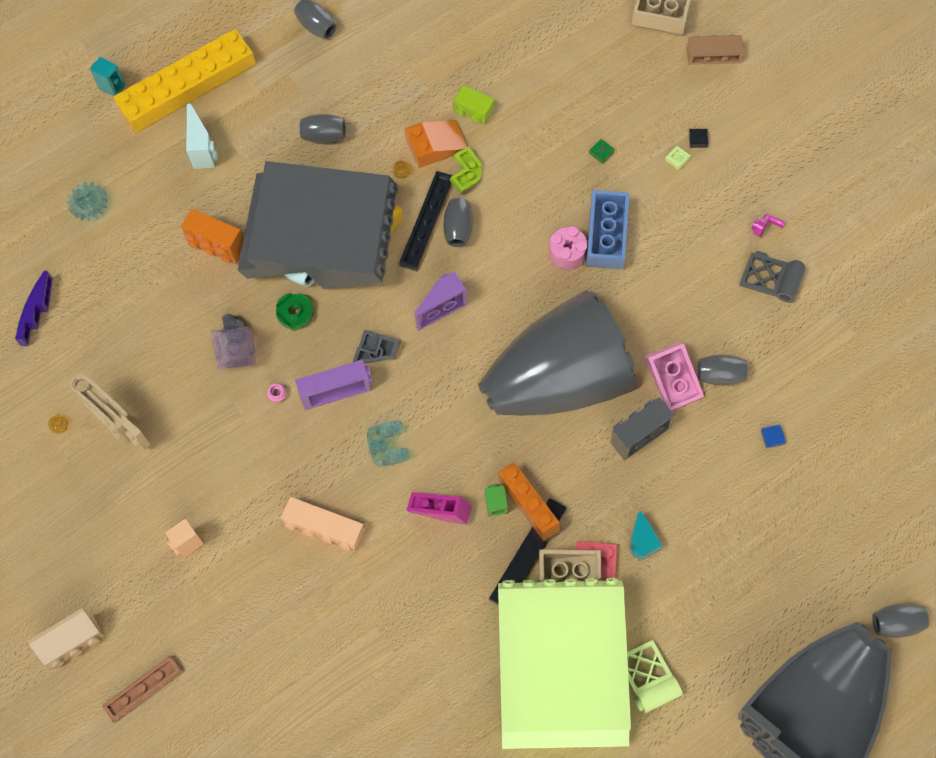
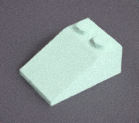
[186,103,218,169]

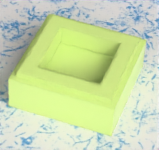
[665,146,691,170]

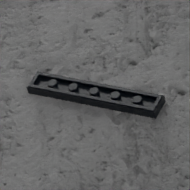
[399,171,453,272]
[489,498,567,606]

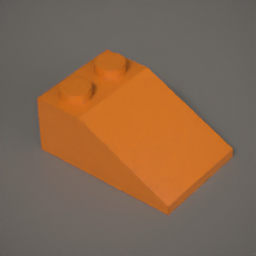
[405,120,468,168]

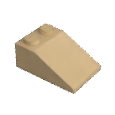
[539,550,601,582]

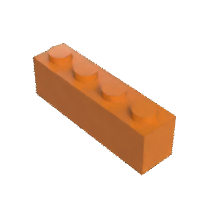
[498,462,560,542]

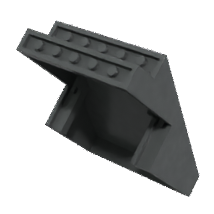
[237,161,398,289]

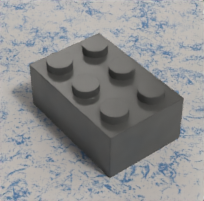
[610,397,674,461]

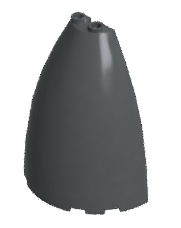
[478,290,637,416]
[738,622,891,758]

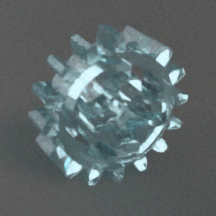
[67,182,108,221]

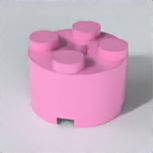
[549,226,587,271]

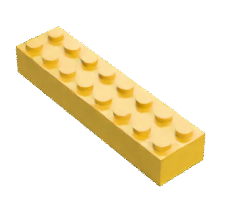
[113,29,256,133]

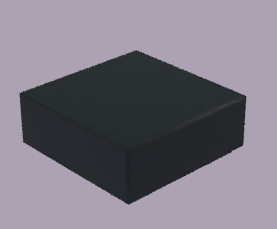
[689,129,708,148]

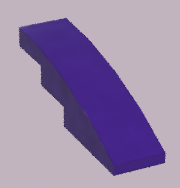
[15,271,53,346]

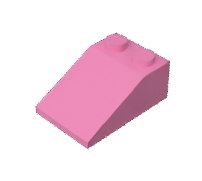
[643,342,704,410]

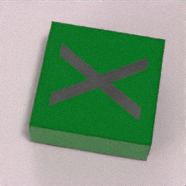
[589,139,615,164]

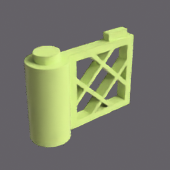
[627,640,683,713]

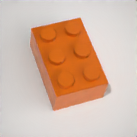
[181,209,244,264]

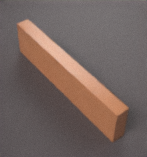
[102,655,183,723]

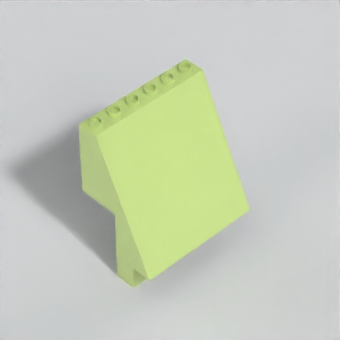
[498,578,631,749]

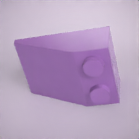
[414,271,467,331]

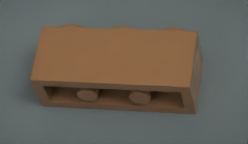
[687,34,744,65]

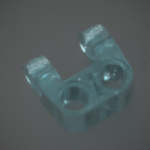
[367,421,410,467]

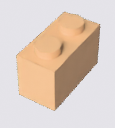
[165,519,204,558]

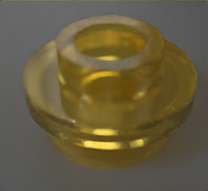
[393,161,411,179]
[48,414,68,433]

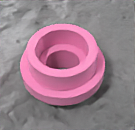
[267,383,287,402]

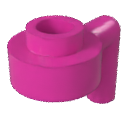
[751,213,786,237]

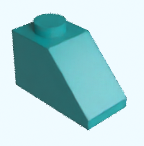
[629,511,662,561]

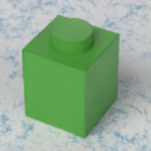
[484,484,508,517]

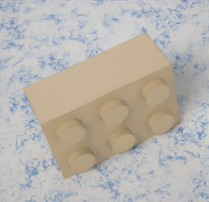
[632,0,691,35]

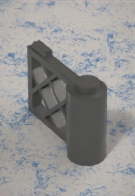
[740,251,806,303]

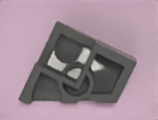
[353,330,401,363]

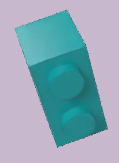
[90,57,126,96]

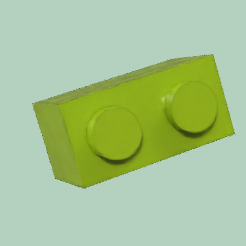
[453,85,495,125]

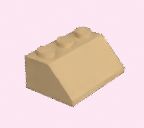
[27,608,104,669]

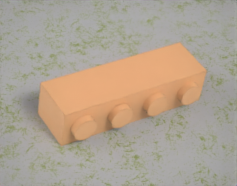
[281,497,365,551]

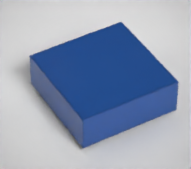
[761,424,786,448]

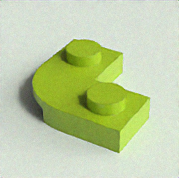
[450,146,482,194]

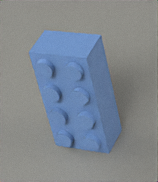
[586,190,629,269]

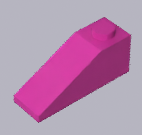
[406,492,472,524]

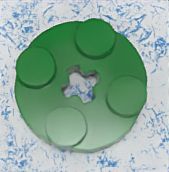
[276,293,314,331]

